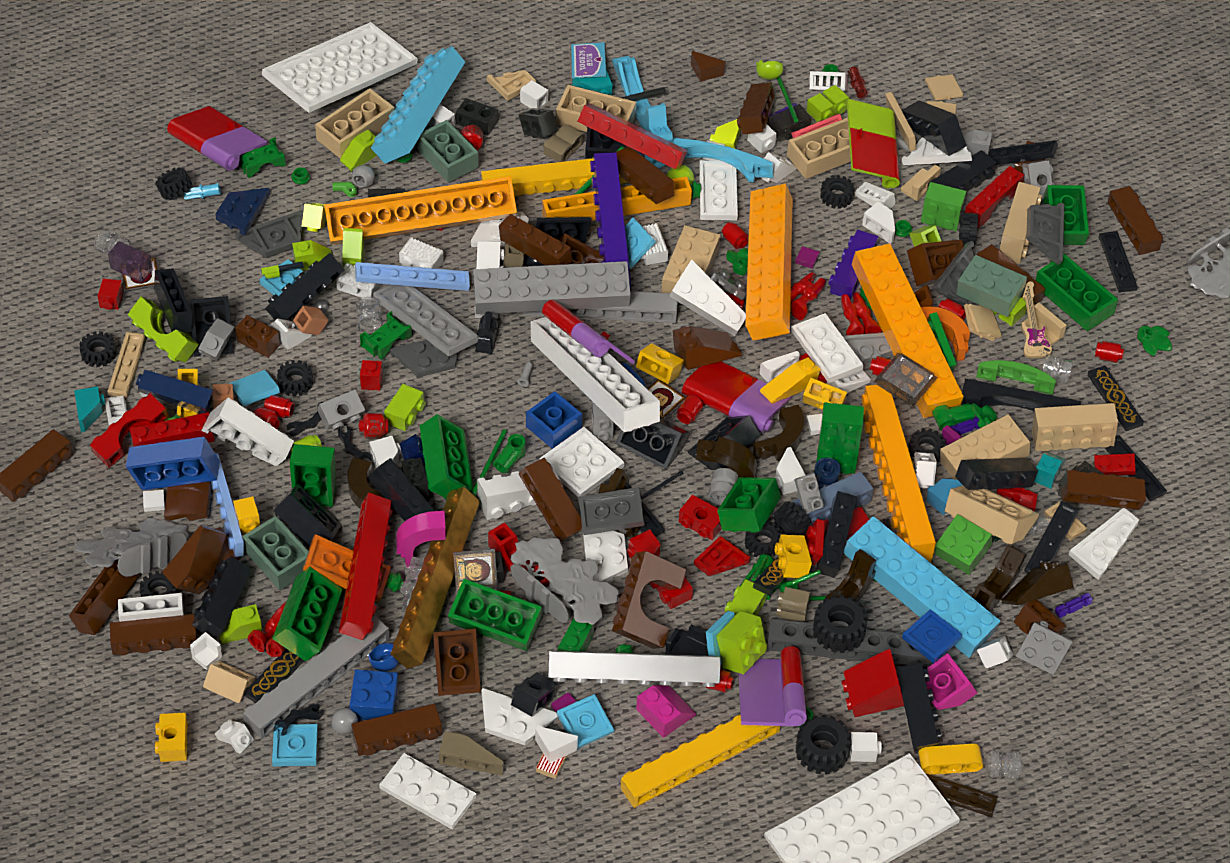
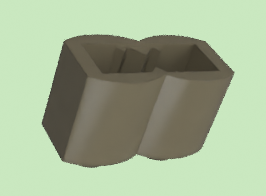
[543,124,583,162]
[776,587,810,622]

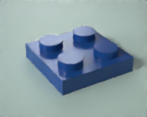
[902,609,962,663]

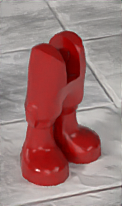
[790,272,826,321]
[841,292,882,336]
[248,602,286,657]

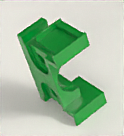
[239,137,286,178]
[360,311,412,360]

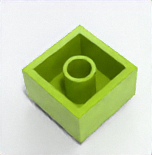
[716,611,767,675]

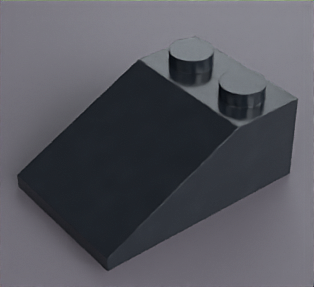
[189,296,233,357]

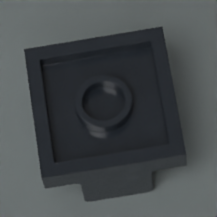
[664,624,708,656]

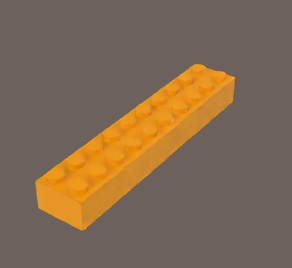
[324,176,517,245]
[745,183,793,341]
[852,243,964,418]
[861,383,936,563]

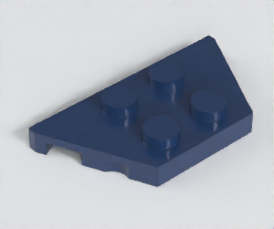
[215,188,270,235]

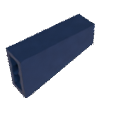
[136,370,213,414]

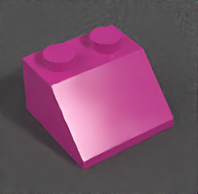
[926,653,977,710]
[636,685,696,738]

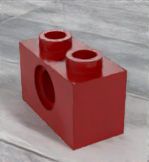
[678,494,722,541]

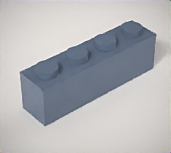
[792,472,873,525]

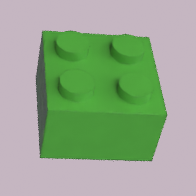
[921,182,966,231]
[935,514,992,575]

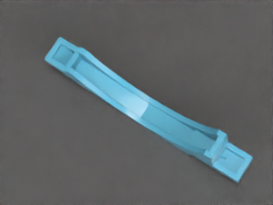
[612,56,673,141]
[635,138,774,182]

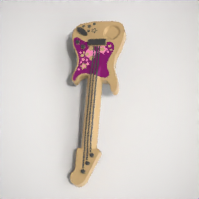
[1021,282,1052,358]

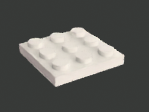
[540,427,624,498]

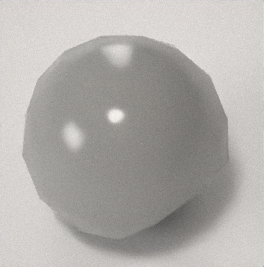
[351,165,375,188]
[331,708,358,735]

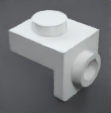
[215,720,254,754]

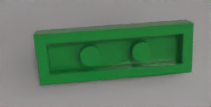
[927,312,957,371]

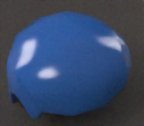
[368,643,399,672]

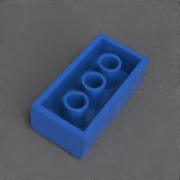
[126,437,220,490]

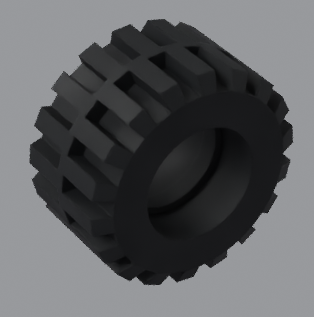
[813,595,868,653]
[795,715,851,775]

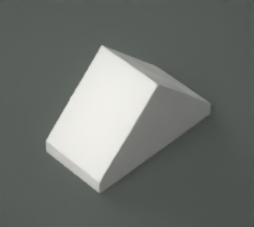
[535,725,578,763]

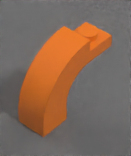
[921,307,970,361]

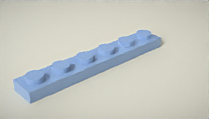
[355,262,470,291]
[211,453,244,557]

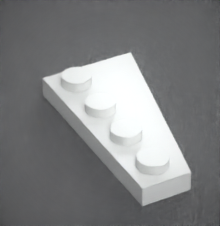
[1069,508,1139,580]

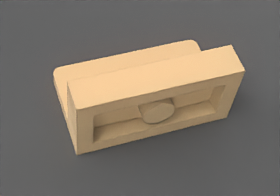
[901,165,941,201]
[1023,303,1066,345]
[203,661,256,703]

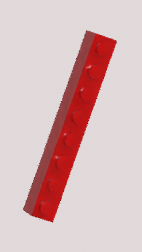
[339,493,392,640]

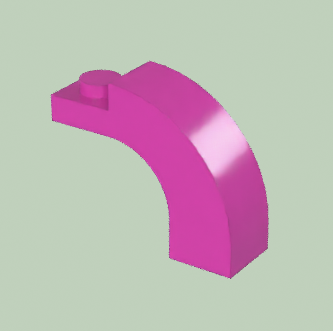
[396,511,446,565]

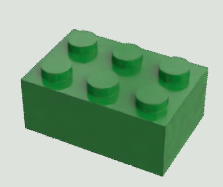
[1043,185,1089,245]
[290,444,337,507]
[717,477,781,533]

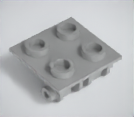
[1016,621,1072,675]

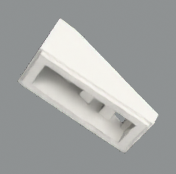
[809,71,848,91]
[854,182,896,209]
[760,351,800,383]
[826,370,871,393]
[105,396,127,426]

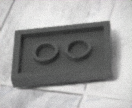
[579,487,644,535]

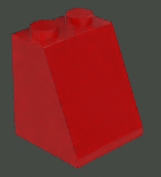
[841,649,904,717]

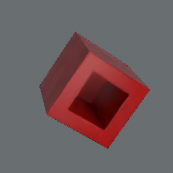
[97,278,124,310]
[360,360,383,391]

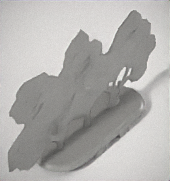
[1187,227,1230,299]
[75,518,189,577]
[510,537,618,625]

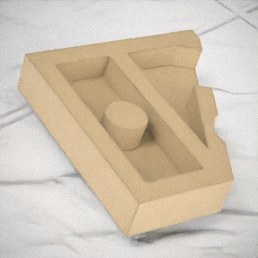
[487,70,536,101]

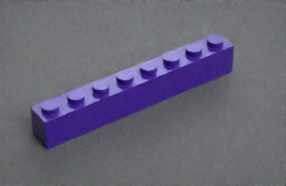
[590,153,631,291]

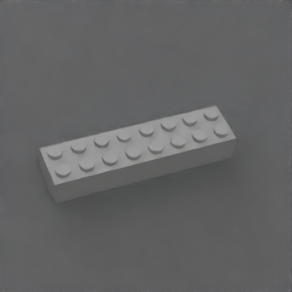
[473,261,630,314]

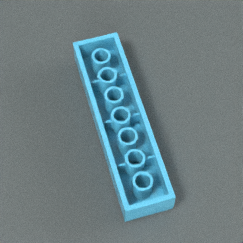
[371,46,465,164]
[843,516,1000,658]

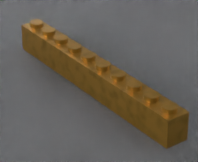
[390,487,480,669]

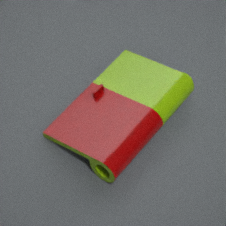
[847,99,900,188]

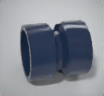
[814,458,840,489]

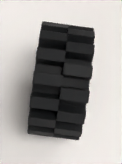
[155,167,192,200]
[820,175,855,209]
[959,212,978,247]
[79,331,116,368]
[277,360,313,397]
[908,428,946,462]
[773,501,812,536]
[745,521,782,558]
[139,571,178,597]

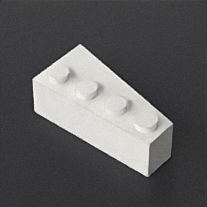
[475,241,504,318]
[670,259,746,336]
[201,398,294,466]
[477,465,560,520]

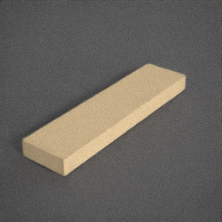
[885,92,916,151]
[107,332,146,398]

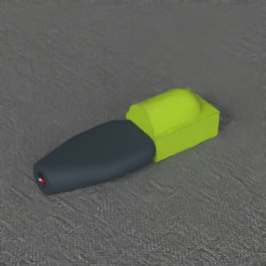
[261,261,304,279]

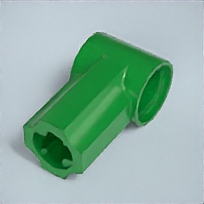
[932,403,975,431]
[493,434,526,474]

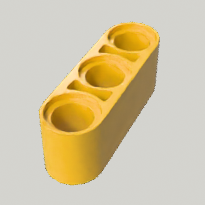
[918,744,983,775]

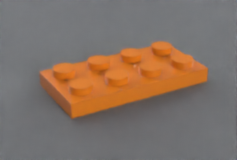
[303,534,391,603]

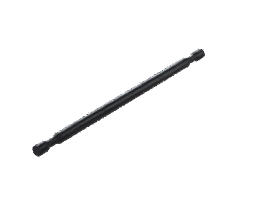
[641,470,684,500]

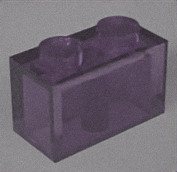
[108,241,153,283]

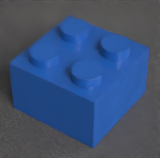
[526,391,582,449]
[350,670,398,720]

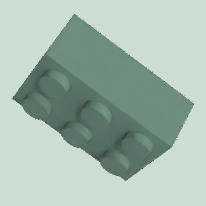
[417,120,479,183]
[956,255,1027,317]
[242,516,308,590]

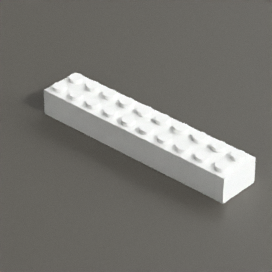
[530,317,660,432]

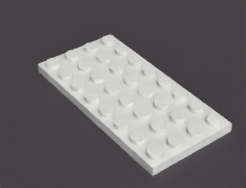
[262,22,418,113]
[764,753,960,863]

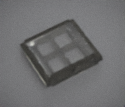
[874,353,937,406]

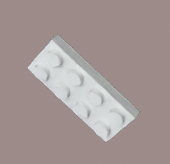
[699,160,738,221]
[791,313,863,383]
[379,753,476,829]

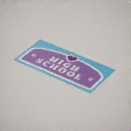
[571,42,606,78]

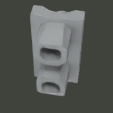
[794,472,824,514]

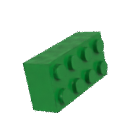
[1035,254,1118,332]
[816,402,864,474]
[420,414,473,500]
[272,566,343,661]
[448,579,543,651]

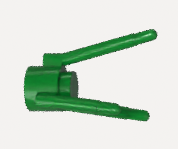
[740,554,774,600]
[779,570,826,601]

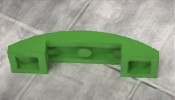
[976,360,1056,395]

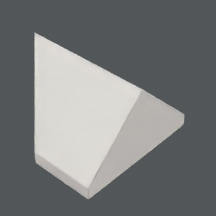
[269,318,312,350]

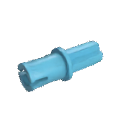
[183,183,221,200]

